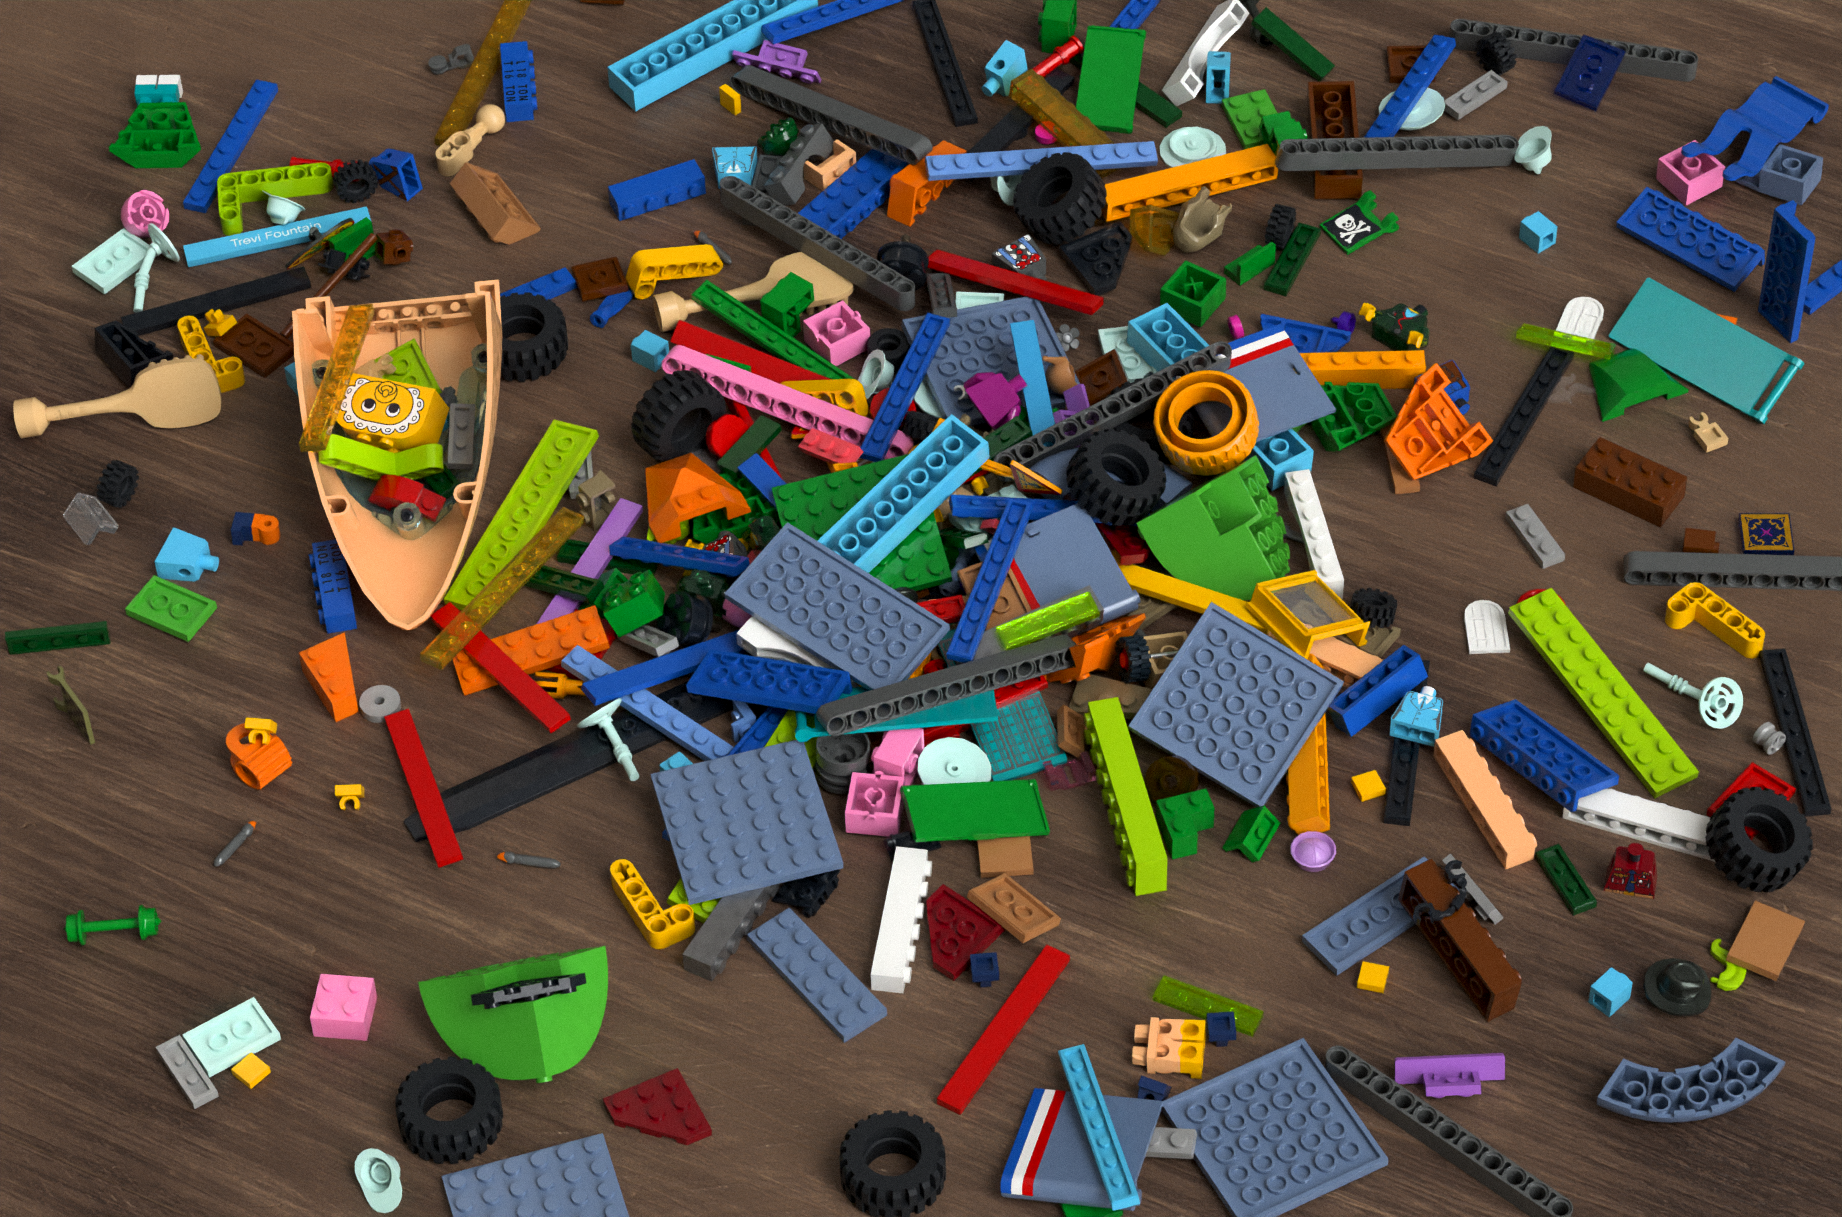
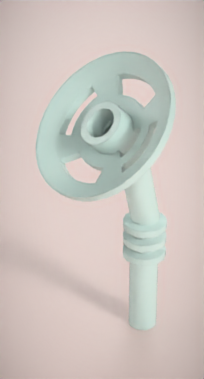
[133,223,180,313]
[1643,663,1743,729]
[577,698,639,781]

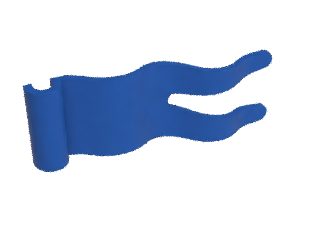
[1681,76,1829,181]

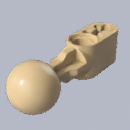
[436,104,505,176]

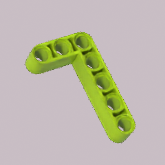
[217,163,334,236]
[318,434,444,481]

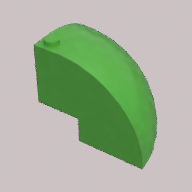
[1136,455,1290,600]
[418,946,608,1083]

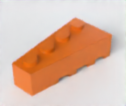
[887,140,967,227]

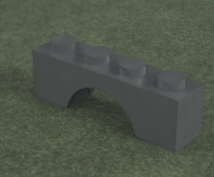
[764,123,834,206]

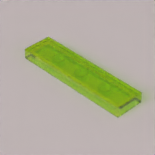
[1516,323,1616,360]
[996,592,1100,651]
[1153,975,1264,1037]

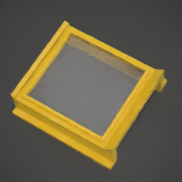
[1245,570,1371,659]

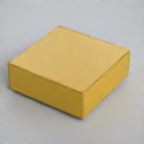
[719,84,741,115]
[1351,770,1386,802]
[1357,961,1389,993]
[231,1052,271,1089]

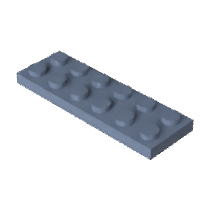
[1302,856,1459,976]
[747,907,887,1043]

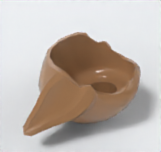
[1042,356,1078,410]

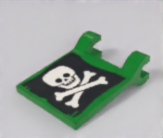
[1319,190,1399,255]

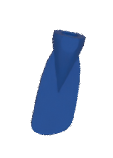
[590,288,633,328]

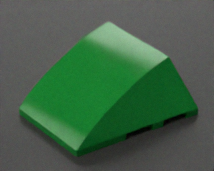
[109,102,201,168]
[1589,348,1689,422]
[1310,381,1397,451]
[693,473,779,544]

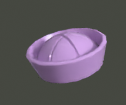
[1290,831,1336,872]

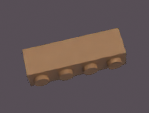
[450,162,541,245]

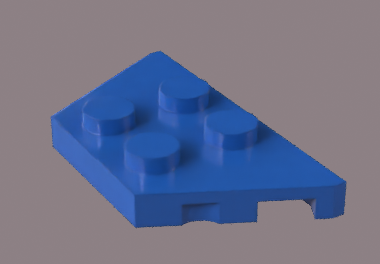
[1260,314,1351,353]

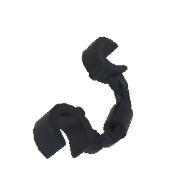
[1413,860,1467,926]

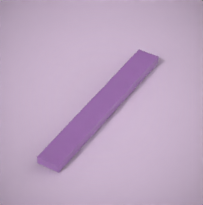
[537,498,643,624]

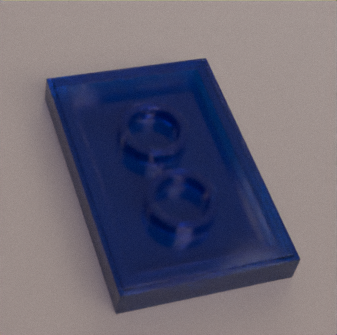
[1554,34,1626,111]

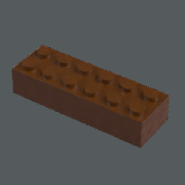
[1307,81,1363,199]
[1398,858,1522,1022]

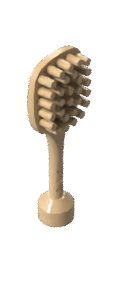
[653,252,854,332]
[13,354,222,438]

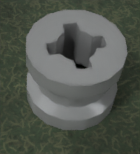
[1752,722,1786,755]

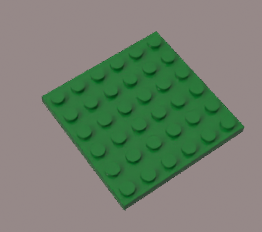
[772,454,953,591]

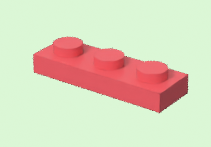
[798,428,863,464]

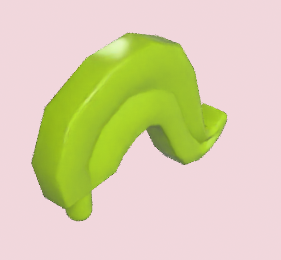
[1710,939,1747,991]

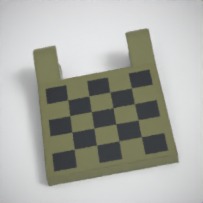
[47,666,95,745]

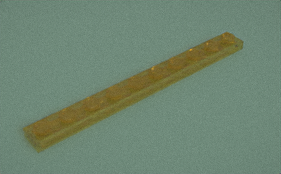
[434,0,532,146]
[299,304,375,452]
[420,507,584,670]

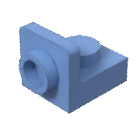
[731,700,756,742]

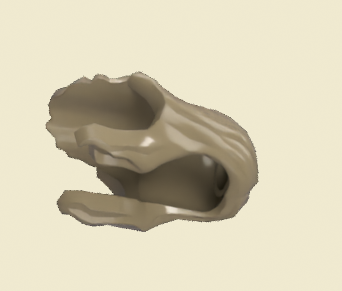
[1172,186,1232,253]

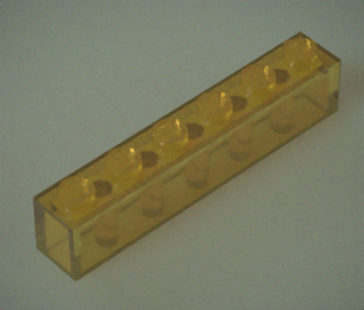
[1009,68,1119,179]

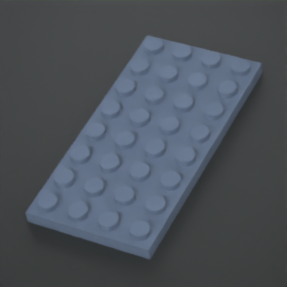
[724,522,950,691]

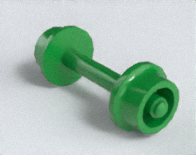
[63,905,161,945]

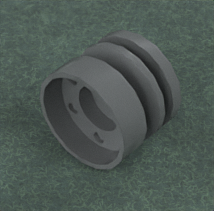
[815,733,870,794]

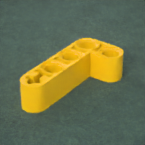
[626,244,723,300]
[177,316,245,393]
[780,379,869,417]
[1665,582,1765,659]
[610,859,695,949]

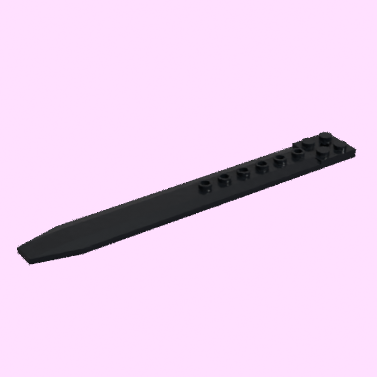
[403,652,770,842]

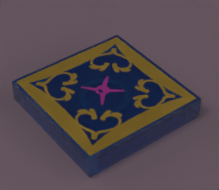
[1738,513,1794,555]

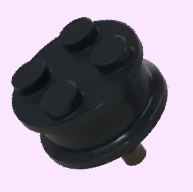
[877,234,929,291]
[657,591,722,648]

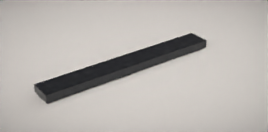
[913,0,978,127]
[965,68,1075,182]
[121,266,311,336]
[1474,345,1574,487]
[1759,648,1832,817]
[1384,660,1430,826]

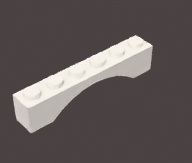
[1162,0,1249,107]
[1284,469,1344,599]
[737,616,860,687]

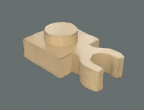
[353,354,397,379]
[1688,412,1728,453]

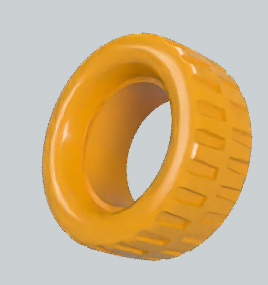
[1153,370,1259,476]

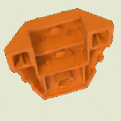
[1384,363,1493,480]
[645,453,751,543]
[1047,613,1146,684]

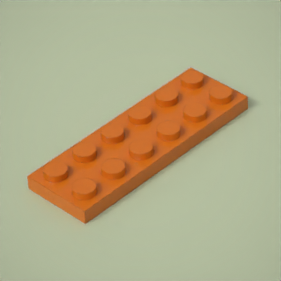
[450,605,610,696]

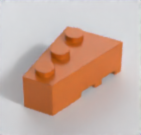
[299,632,359,722]

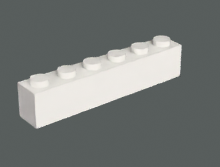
[1562,788,1715,862]
[871,846,932,993]

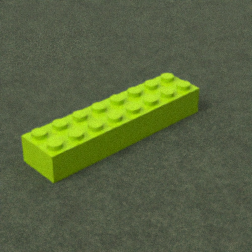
[1084,697,1167,896]

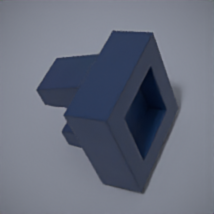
[970,952,999,987]
[1206,1012,1236,1047]
[1137,1075,1172,1101]

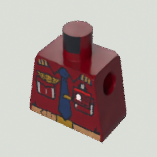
[1604,843,1657,899]

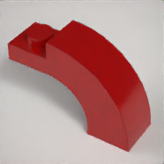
[368,474,446,522]

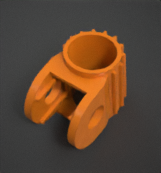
[226,723,293,790]

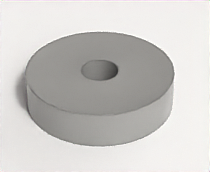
[359,685,401,723]

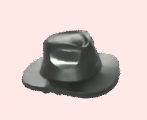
[1643,958,1711,1016]

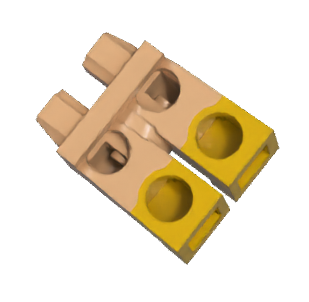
[1132,1017,1206,1079]

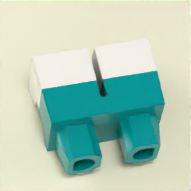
[135,75,183,107]

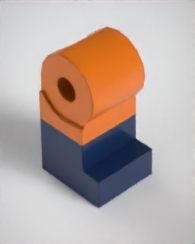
[231,512,280,546]

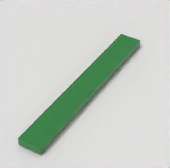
[691,280,854,379]

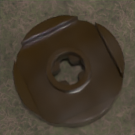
[1145,755,1198,802]

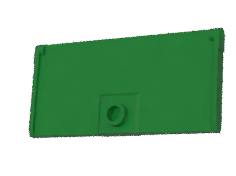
[1073,25,1146,134]
[900,779,1050,842]

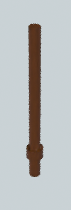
[280,233,378,339]

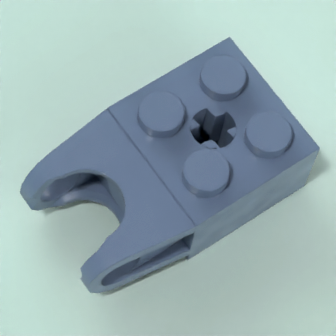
[1734,144,1823,205]

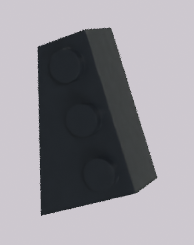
[94,320,173,388]

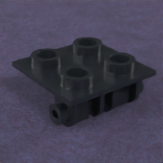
[771,869,840,918]

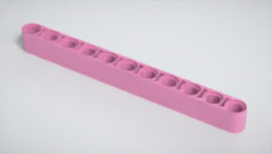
[662,345,914,460]

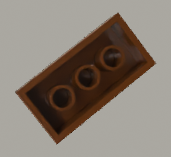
[1573,437,1687,528]

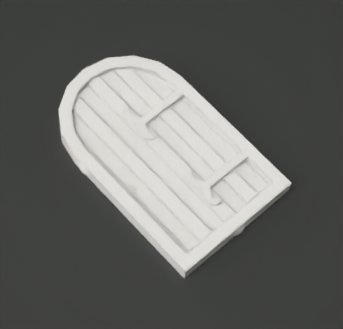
[1554,297,1604,348]
[1464,600,1510,654]

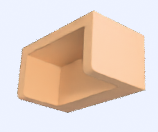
[803,139,856,191]

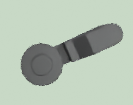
[428,44,476,75]

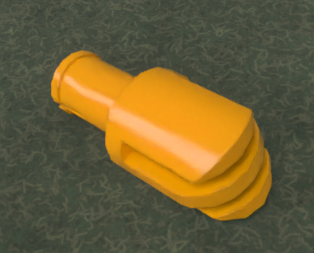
[535,672,586,699]

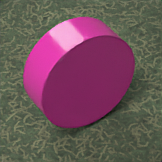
[1035,122,1058,144]
[1227,315,1244,340]

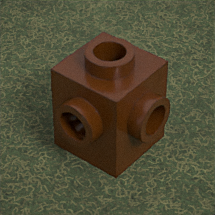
[375,229,413,265]

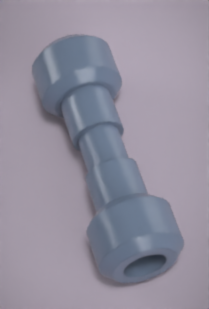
[938,547,975,597]

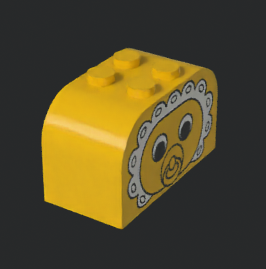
[334,372,450,453]

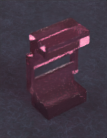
[1043,751,1096,791]

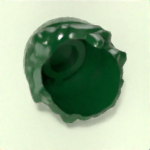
[757,117,799,157]

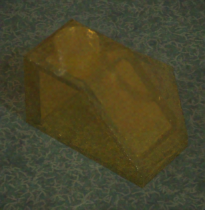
[1129,205,1179,256]

